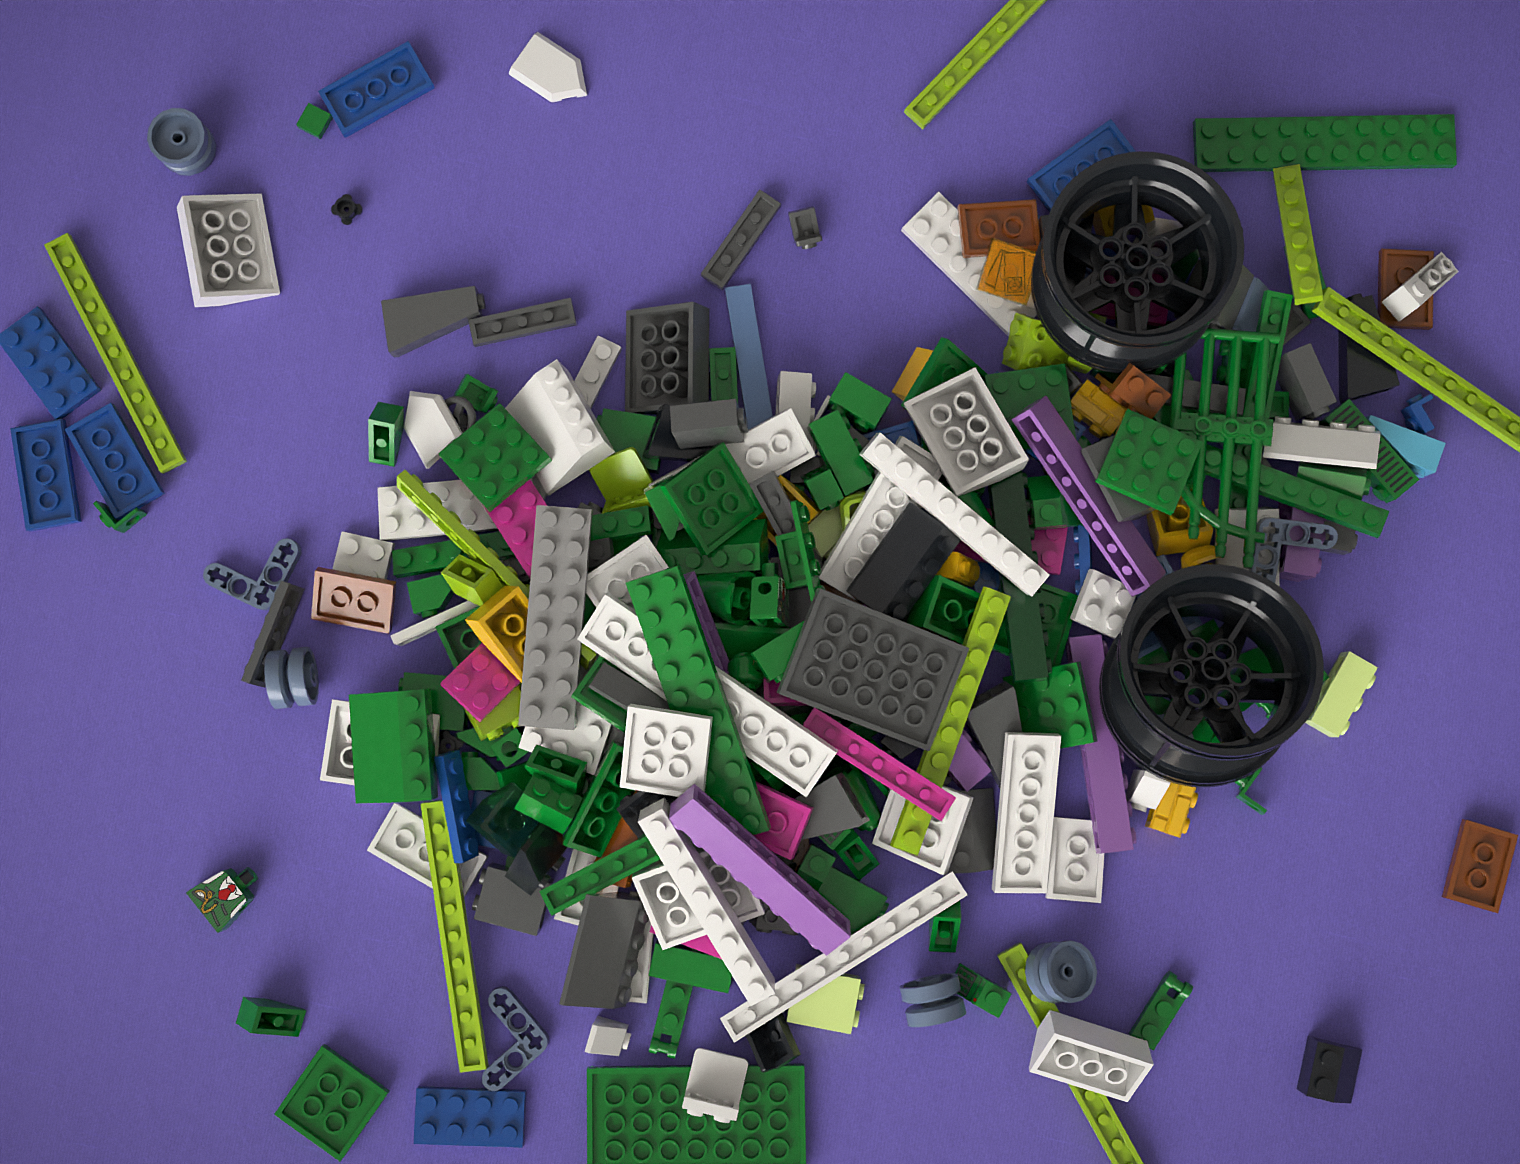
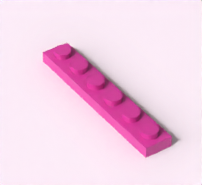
[803,707,956,821]

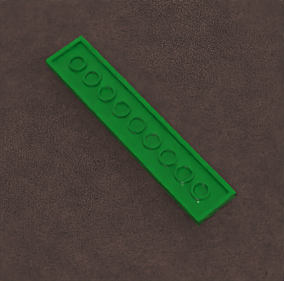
[1193,114,1457,172]
[626,564,771,835]

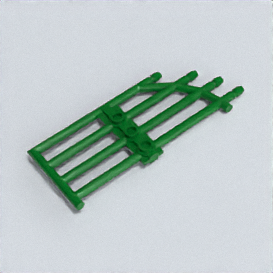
[1169,328,1280,569]

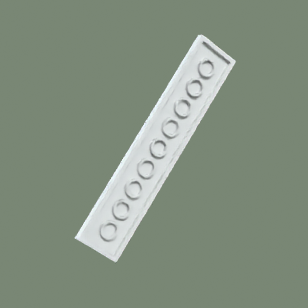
[577,592,838,797]

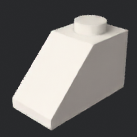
[1126,769,1170,812]
[585,1016,631,1056]

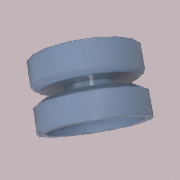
[147,108,216,176]
[264,647,319,709]
[1025,940,1097,1003]
[900,973,966,1027]

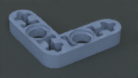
[1249,517,1338,583]
[203,538,301,610]
[482,986,549,1091]

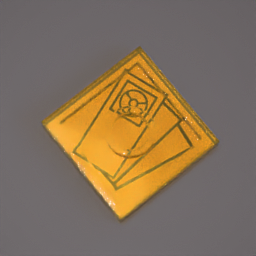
[976,238,1036,306]

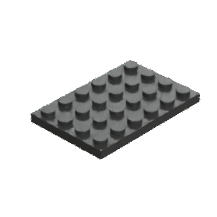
[777,588,969,751]

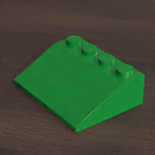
[349,688,438,804]

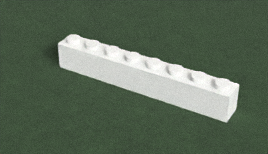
[859,433,1050,596]
[638,797,775,1006]

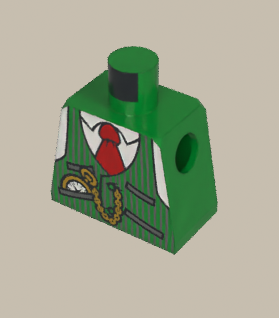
[750,563,790,629]
[186,867,258,933]

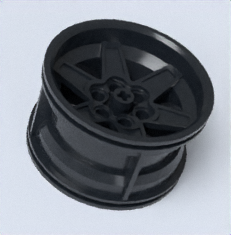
[1031,151,1244,373]
[1099,564,1324,787]

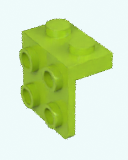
[1002,312,1066,370]
[589,447,654,514]

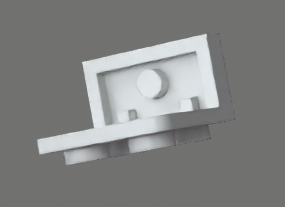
[682,1048,748,1123]

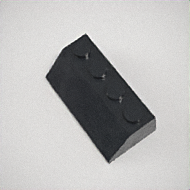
[846,502,960,621]

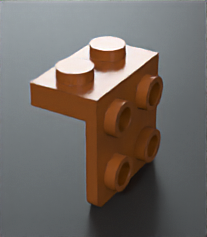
[1095,363,1171,419]

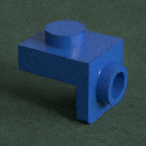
[1400,393,1435,434]

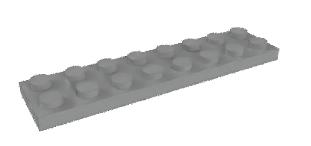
[518,505,593,730]

